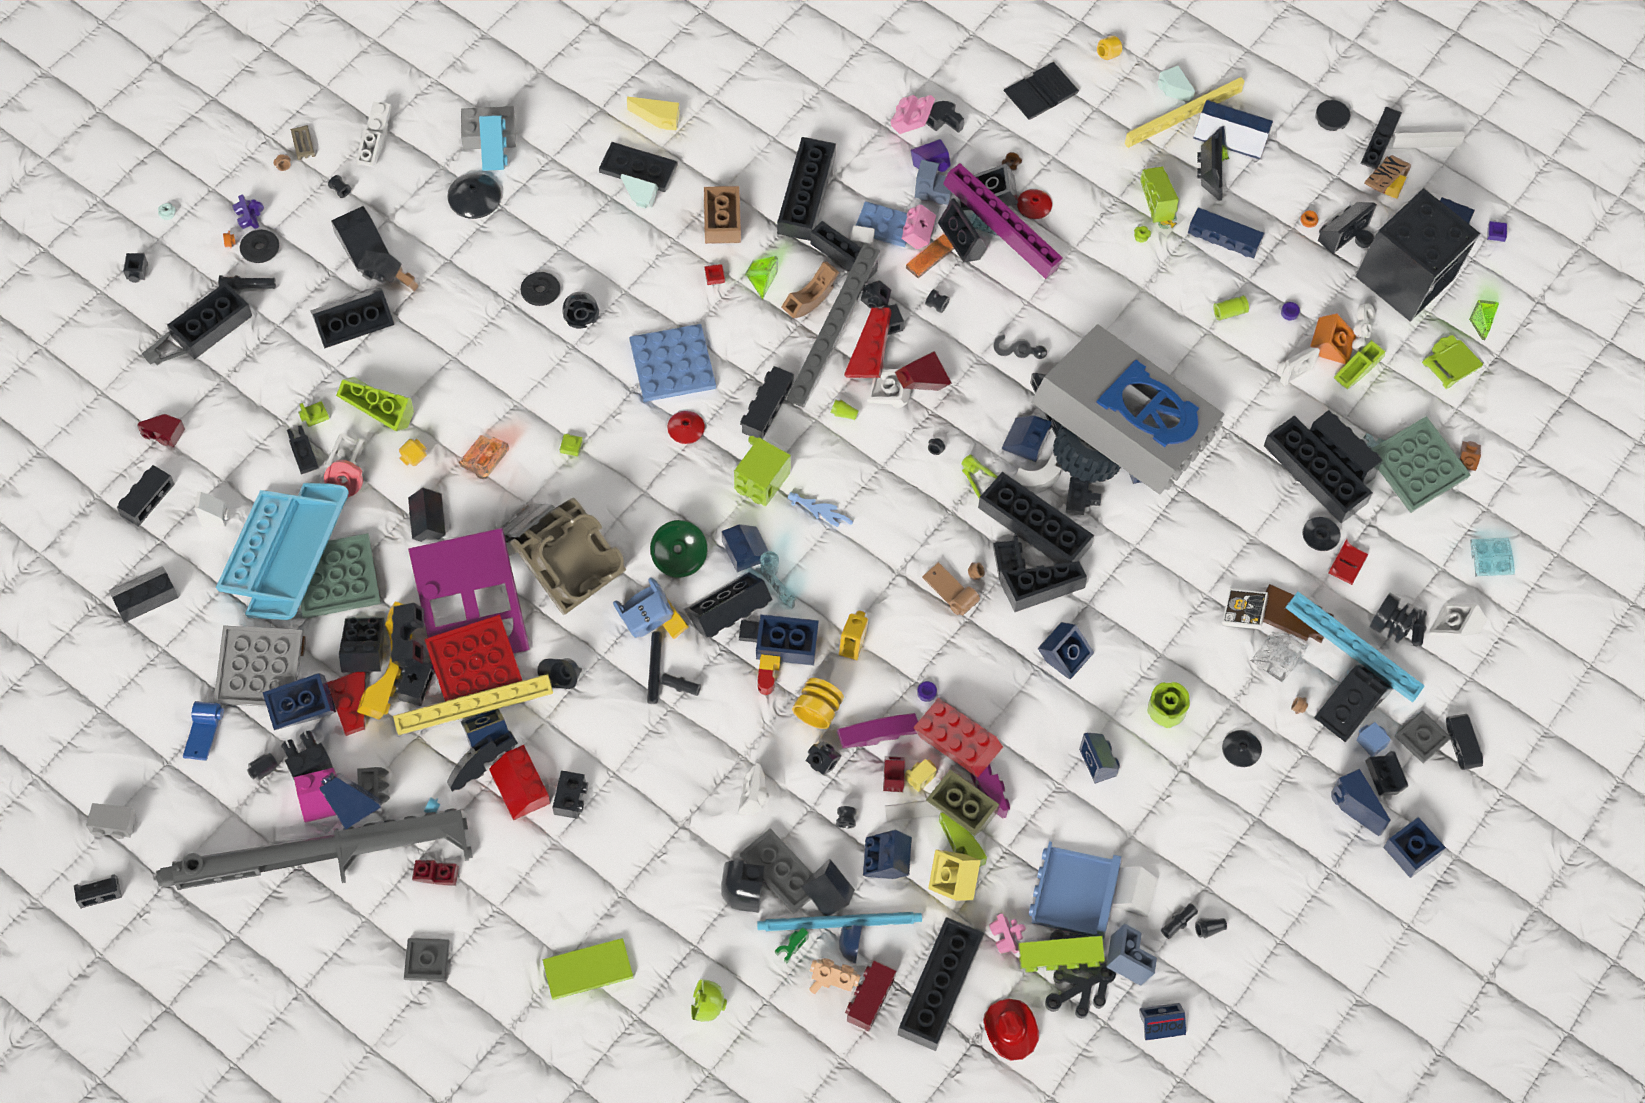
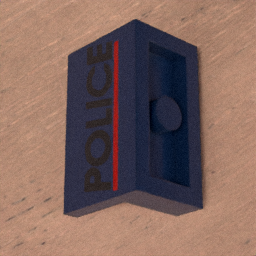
[1139,1003,1186,1041]

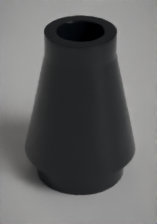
[1195,918,1227,939]

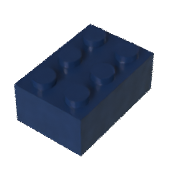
[756,614,819,666]

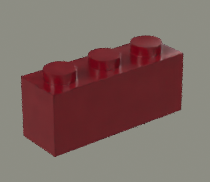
[845,961,897,1032]

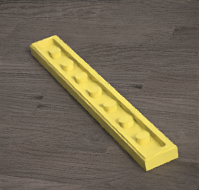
[1125,77,1245,148]
[393,674,553,736]

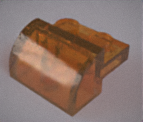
[459,435,510,479]

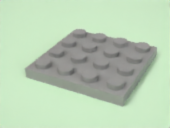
[213,625,303,707]

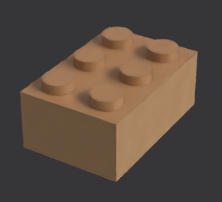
[704,186,741,244]

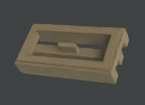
[290,125,315,160]

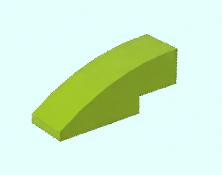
[1334,340,1385,390]
[939,813,987,867]

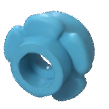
[424,797,440,813]

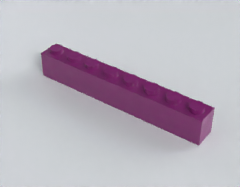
[943,163,1063,279]

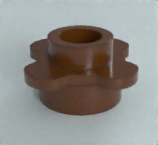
[1001,152,1022,171]

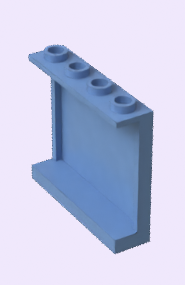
[1029,841,1121,939]

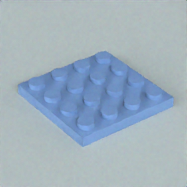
[629,324,716,402]

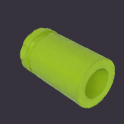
[1213,295,1249,321]

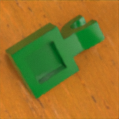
[775,927,809,963]

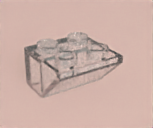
[1250,632,1309,683]

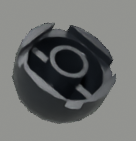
[562,291,599,329]

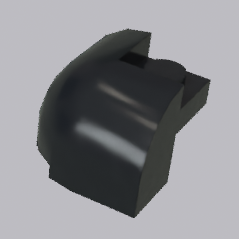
[721,860,764,913]

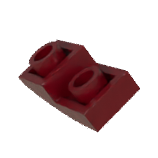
[412,860,459,886]

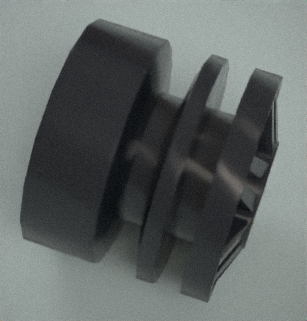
[1369,592,1419,644]

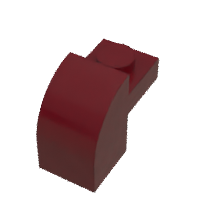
[883,756,905,792]

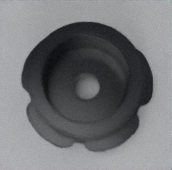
[928,438,946,455]

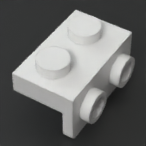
[324,433,364,477]

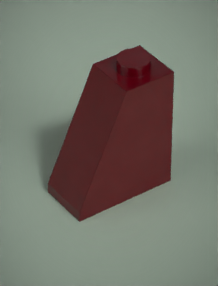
[895,351,952,391]

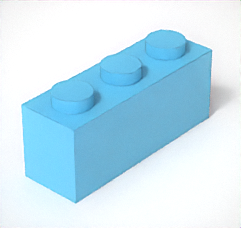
[479,115,508,171]

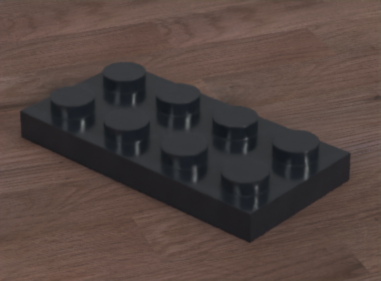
[599,141,678,192]

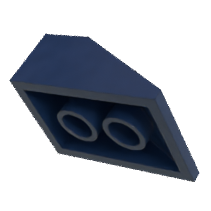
[262,673,336,730]
[1331,769,1391,836]

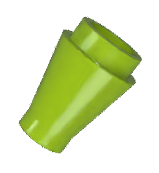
[830,399,859,420]

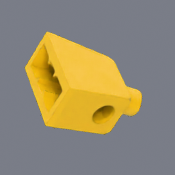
[839,611,868,660]

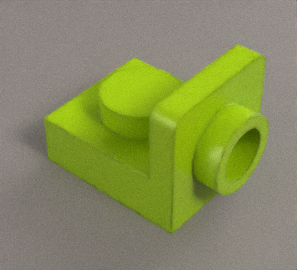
[298,401,329,427]

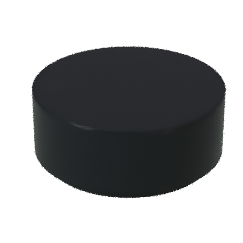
[1355,230,1374,248]

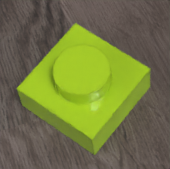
[559,433,583,457]

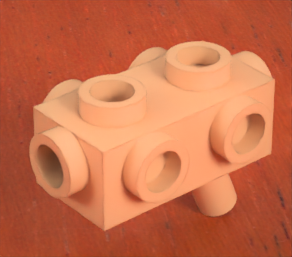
[809,958,861,994]

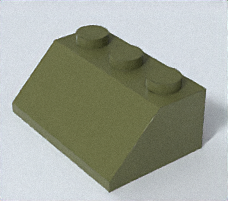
[926,769,999,836]

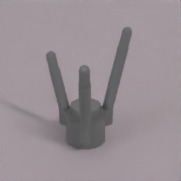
[142,332,187,365]

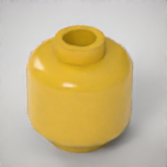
[1097,35,1123,60]
[399,438,427,466]

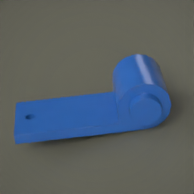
[183,701,224,761]

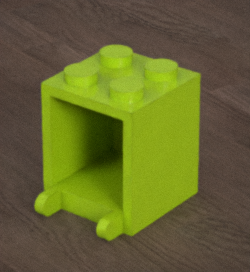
[734,436,791,507]

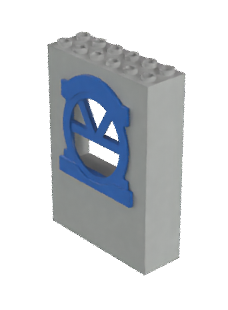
[1031,324,1225,495]

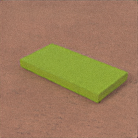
[542,938,634,1000]

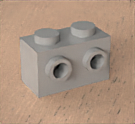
[86,803,137,839]

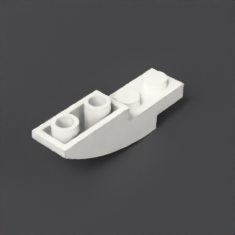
[356,101,391,167]

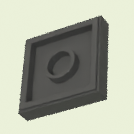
[1394,710,1452,764]
[404,938,450,982]

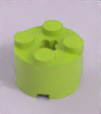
[1147,682,1190,728]

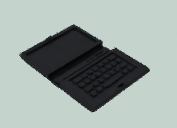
[1003,62,1079,120]

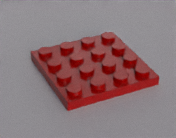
[424,615,523,702]

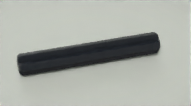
[647,631,662,704]

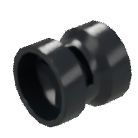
[925,289,950,313]

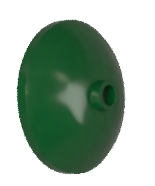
[650,520,708,578]

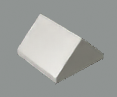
[1112,866,1158,917]

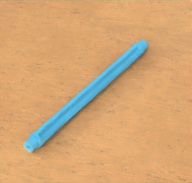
[757,912,922,932]

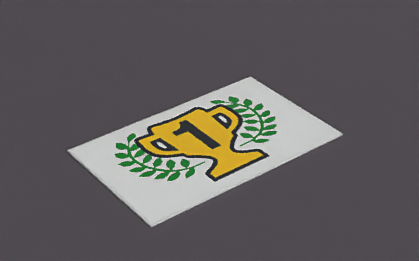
[1153,212,1185,236]

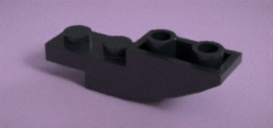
[1360,107,1402,170]
[447,730,518,792]

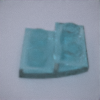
[1470,538,1515,577]

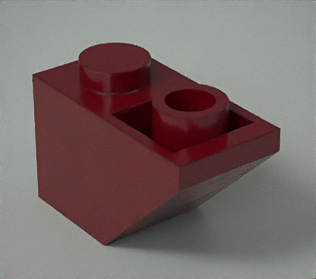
[137,414,185,447]

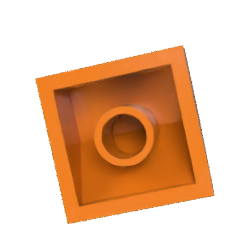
[1310,313,1356,364]

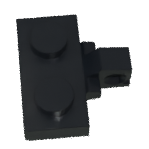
[1065,477,1101,515]

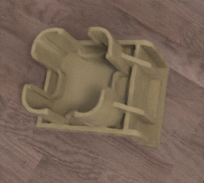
[506,497,627,615]

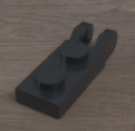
[287,425,319,475]

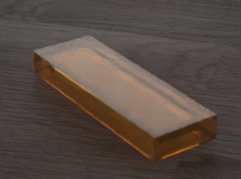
[905,234,954,279]

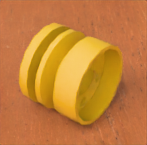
[792,678,844,729]

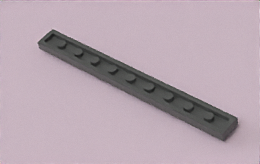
[787,244,880,408]

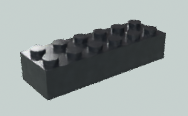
[777,137,836,241]
[1264,415,1373,524]
[978,471,1095,564]
[897,917,984,1051]

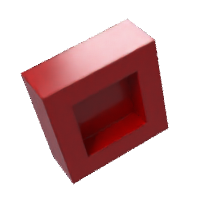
[704,264,725,285]

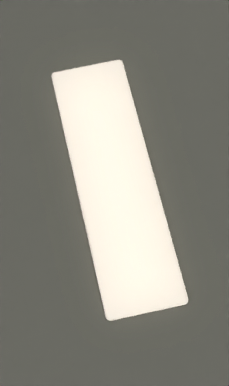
[885,801,942,821]

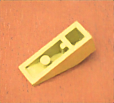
[627,96,680,130]

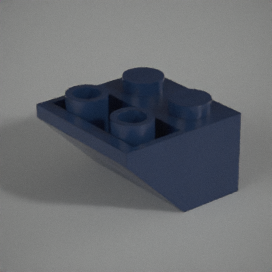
[863,829,912,879]

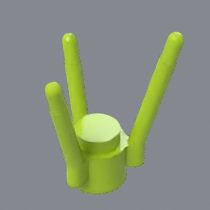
[961,454,998,498]

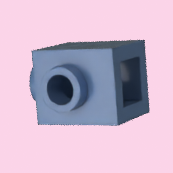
[1356,722,1391,757]

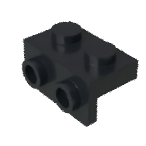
[993,536,1026,579]
[1365,751,1409,796]

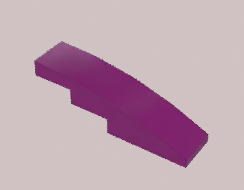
[837,713,918,748]

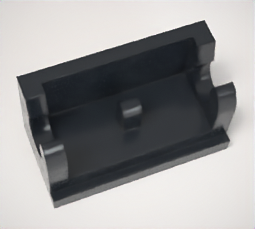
[74,874,122,909]

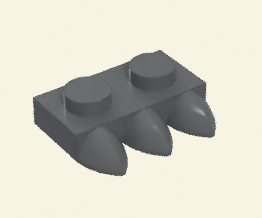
[357,767,390,804]

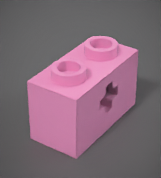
[902,204,936,249]

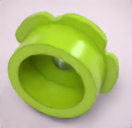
[1134,226,1151,243]

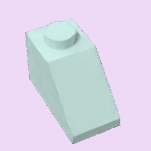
[1158,66,1195,102]
[621,174,658,209]

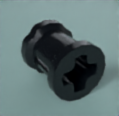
[328,175,352,198]

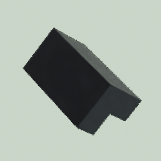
[408,487,446,542]

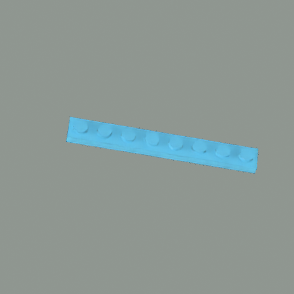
[1285,592,1425,703]

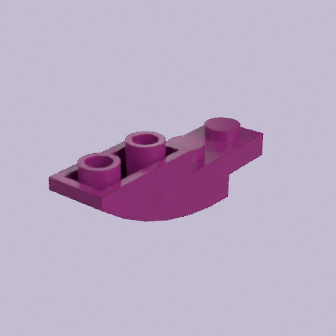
[969,764,1010,819]

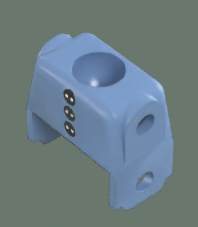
[613,577,673,638]

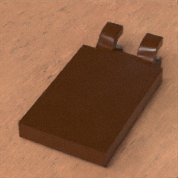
[1263,584,1334,643]

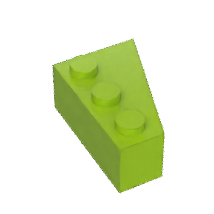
[1140,166,1179,223]

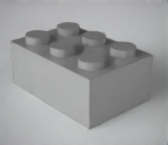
[461,106,516,150]

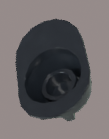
[537,658,582,689]

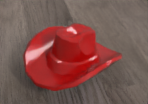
[983,999,1039,1061]

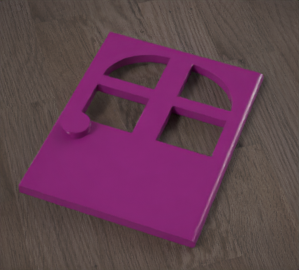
[408,528,530,654]

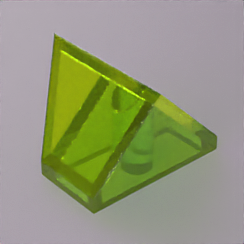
[745,256,778,300]
[1469,300,1499,341]

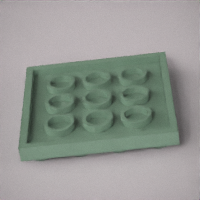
[1372,416,1471,513]
[301,533,381,619]

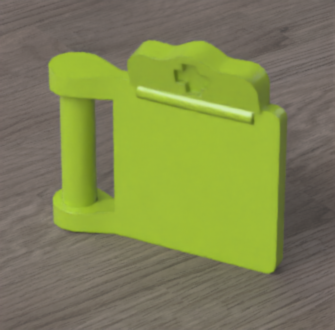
[1422,335,1483,389]

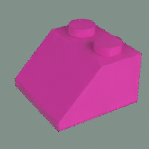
[294,768,336,823]

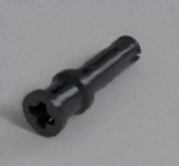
[218,275,276,291]

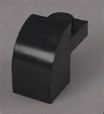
[926,101,964,133]

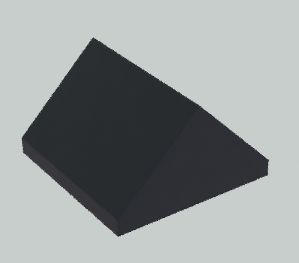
[800,859,855,916]

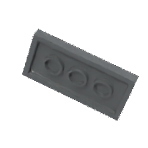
[740,828,813,914]

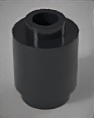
[247,753,278,781]

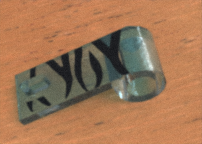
[760,551,796,609]

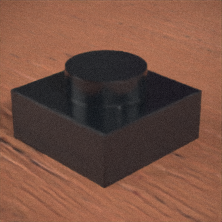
[739,620,759,643]

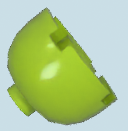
[691,979,727,1022]

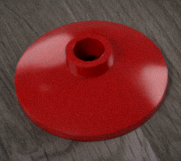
[1017,189,1052,219]
[667,411,705,444]

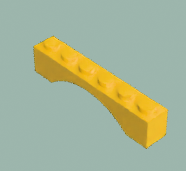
[357,601,412,720]

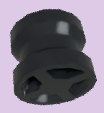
[836,806,857,829]

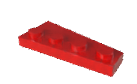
[844,308,891,378]

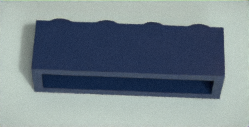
[1188,207,1265,259]

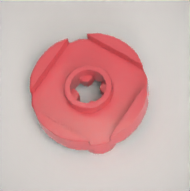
[324,460,363,498]

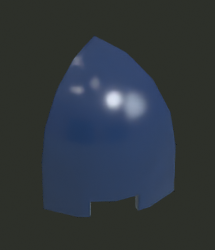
[839,925,862,964]

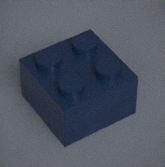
[1383,817,1446,878]

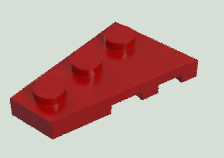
[327,672,366,736]

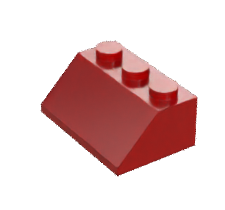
[489,745,550,821]

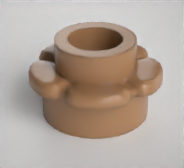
[273,154,291,171]
[968,562,985,580]
[1291,696,1308,714]

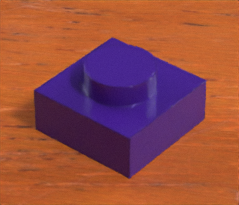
[1487,221,1507,242]

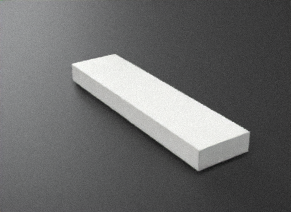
[1391,131,1465,149]

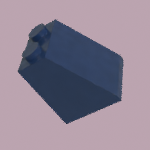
[319,772,382,829]

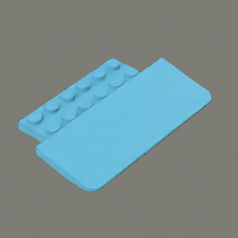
[216,483,349,620]

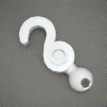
[1352,303,1376,352]

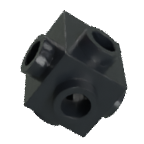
[860,280,892,308]
[805,741,842,775]

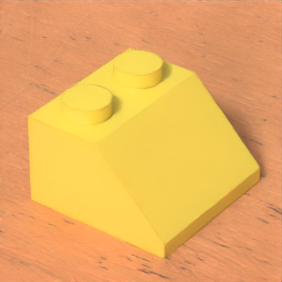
[928,849,981,901]

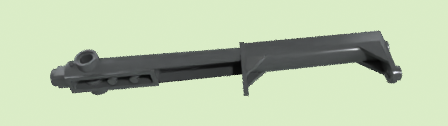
[156,808,473,890]

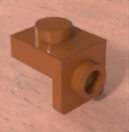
[1459,441,1481,471]

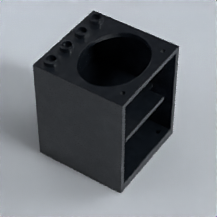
[1355,188,1481,322]

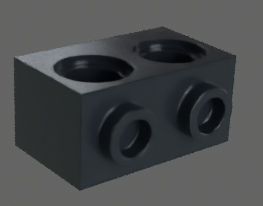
[552,770,589,819]

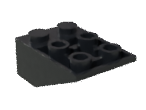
[339,617,384,673]

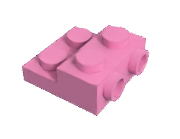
[891,95,935,134]

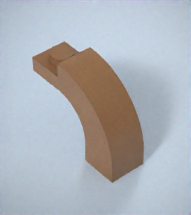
[781,261,840,318]

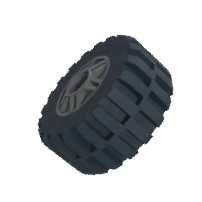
[1053,425,1121,483]

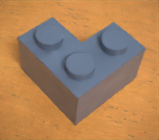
[914,160,952,205]
[1106,923,1157,986]

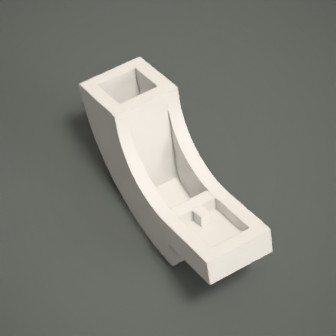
[1013,453,1061,494]

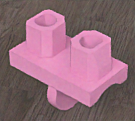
[989,914,1026,954]

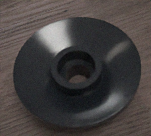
[1302,517,1341,551]
[1222,730,1262,768]

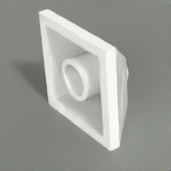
[1429,603,1488,636]

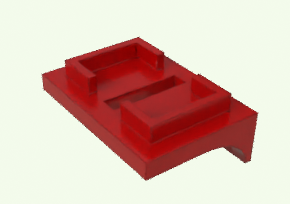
[1328,539,1369,585]

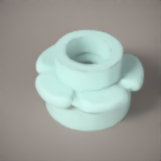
[158,203,176,220]

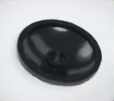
[447,173,501,219]

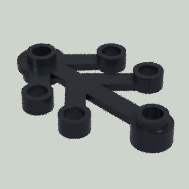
[1045,963,1116,1019]

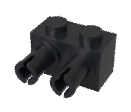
[281,730,333,782]

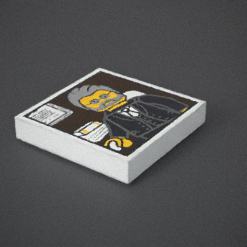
[1222,589,1268,629]

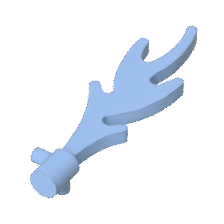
[788,492,853,527]

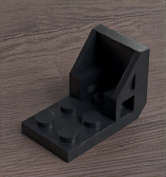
[1314,665,1393,743]

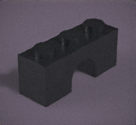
[391,602,424,668]

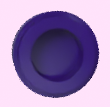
[1281,302,1300,321]
[917,681,937,702]

